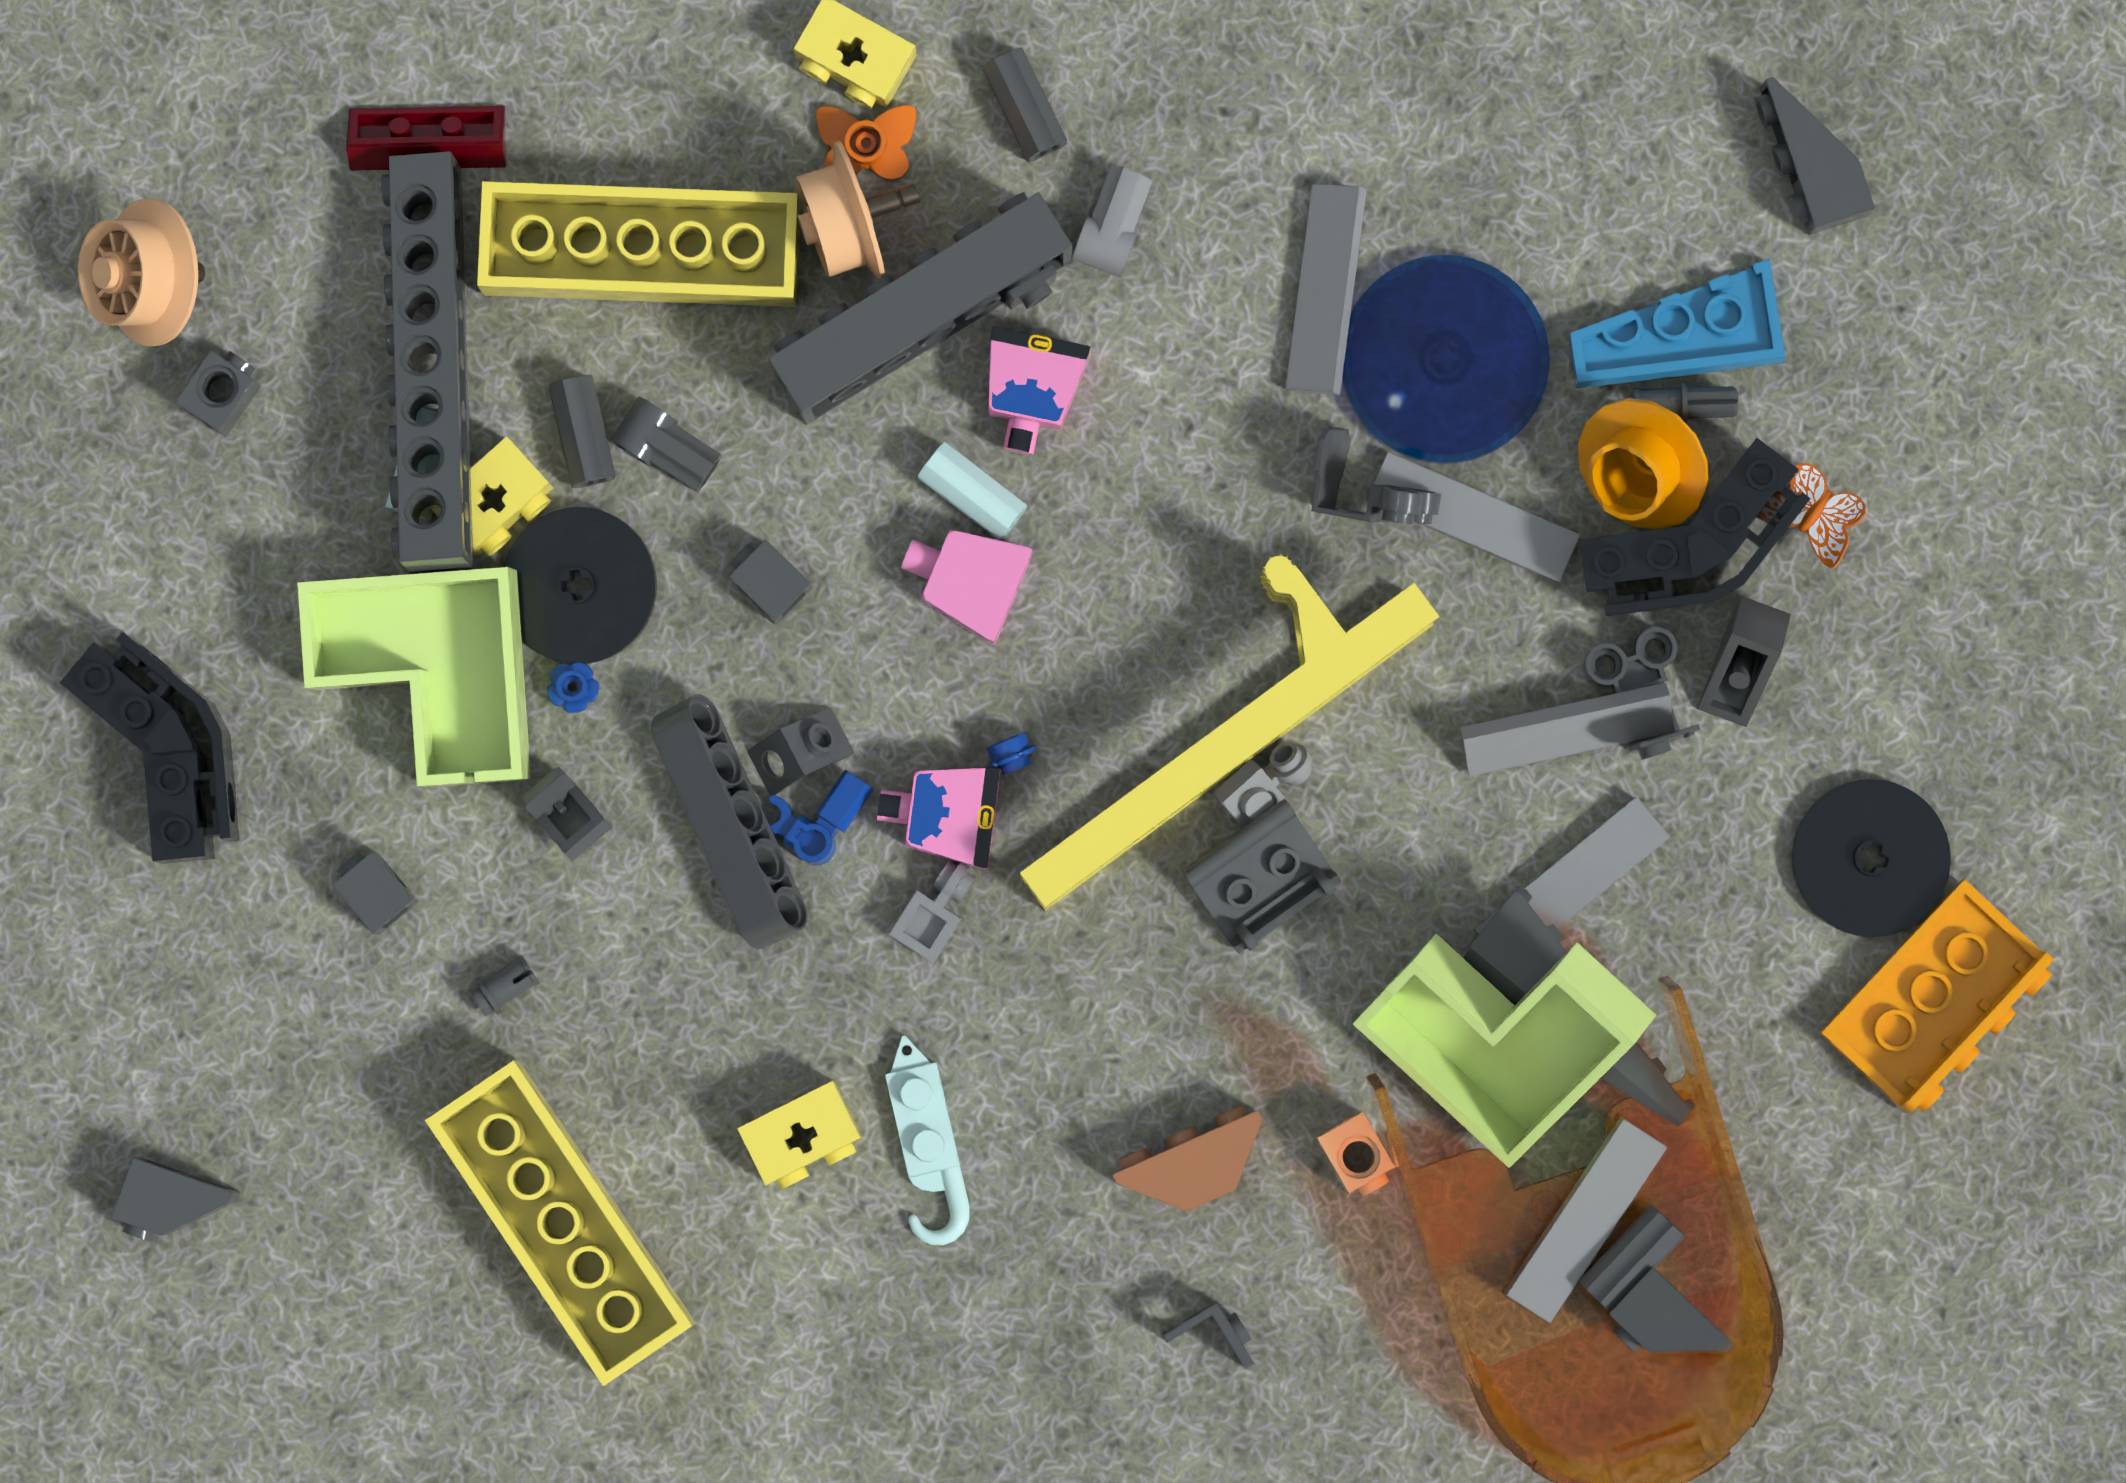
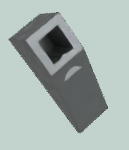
[1755,77,1875,235]

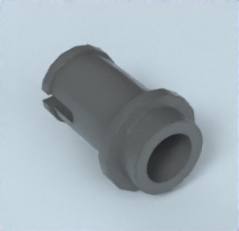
[469,955,540,1016]

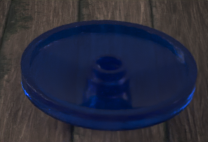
[1342,255,1550,464]

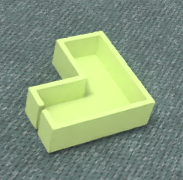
[297,567,531,787]
[1353,934,1656,1168]

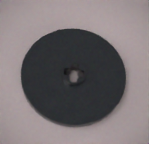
[503,507,657,664]
[1792,779,1951,937]

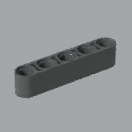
[651,694,808,949]

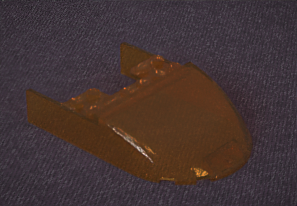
[1365,975,1783,1483]

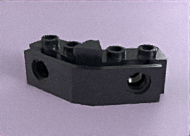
[1580,438,1811,616]
[60,632,240,864]

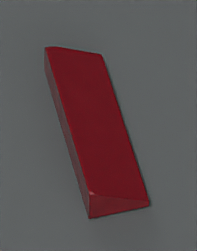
[346,105,506,171]

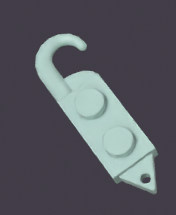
[885,1036,970,1245]

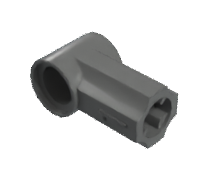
[610,396,722,493]

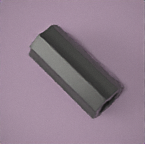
[983,47,1067,162]
[548,375,616,488]
[1579,1204,1686,1312]

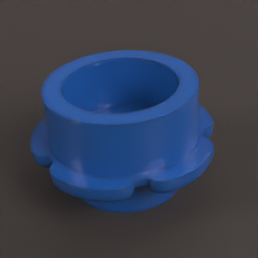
[547,661,599,713]
[986,732,1036,775]

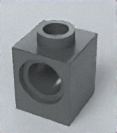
[175,350,261,437]
[729,539,813,625]
[332,851,419,935]

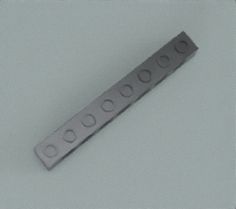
[381,151,473,574]

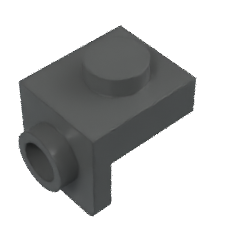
[520,767,612,861]

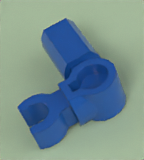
[768,770,874,866]

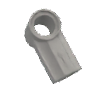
[1072,165,1153,278]

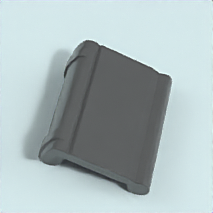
[1181,798,1342,954]

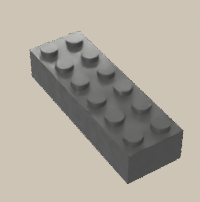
[768,192,1072,425]

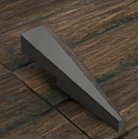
[1464,886,1696,1127]

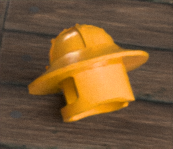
[1578,398,1709,530]

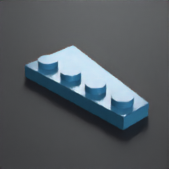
[1568,258,1785,389]

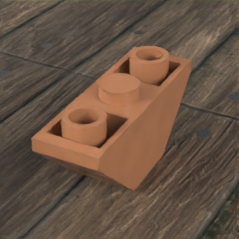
[1112,1105,1262,1212]

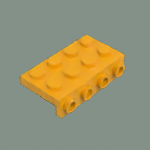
[1819,879,2054,1113]

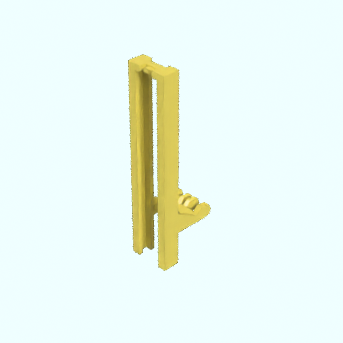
[1020,554,1440,911]

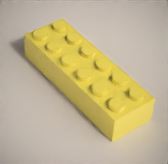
[477,181,801,307]
[425,1060,696,1386]

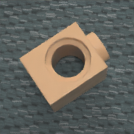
[1315,1112,1395,1197]

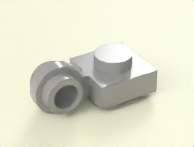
[1212,741,1312,828]
[889,860,976,963]

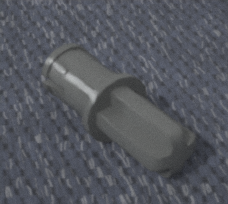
[1633,382,1738,424]

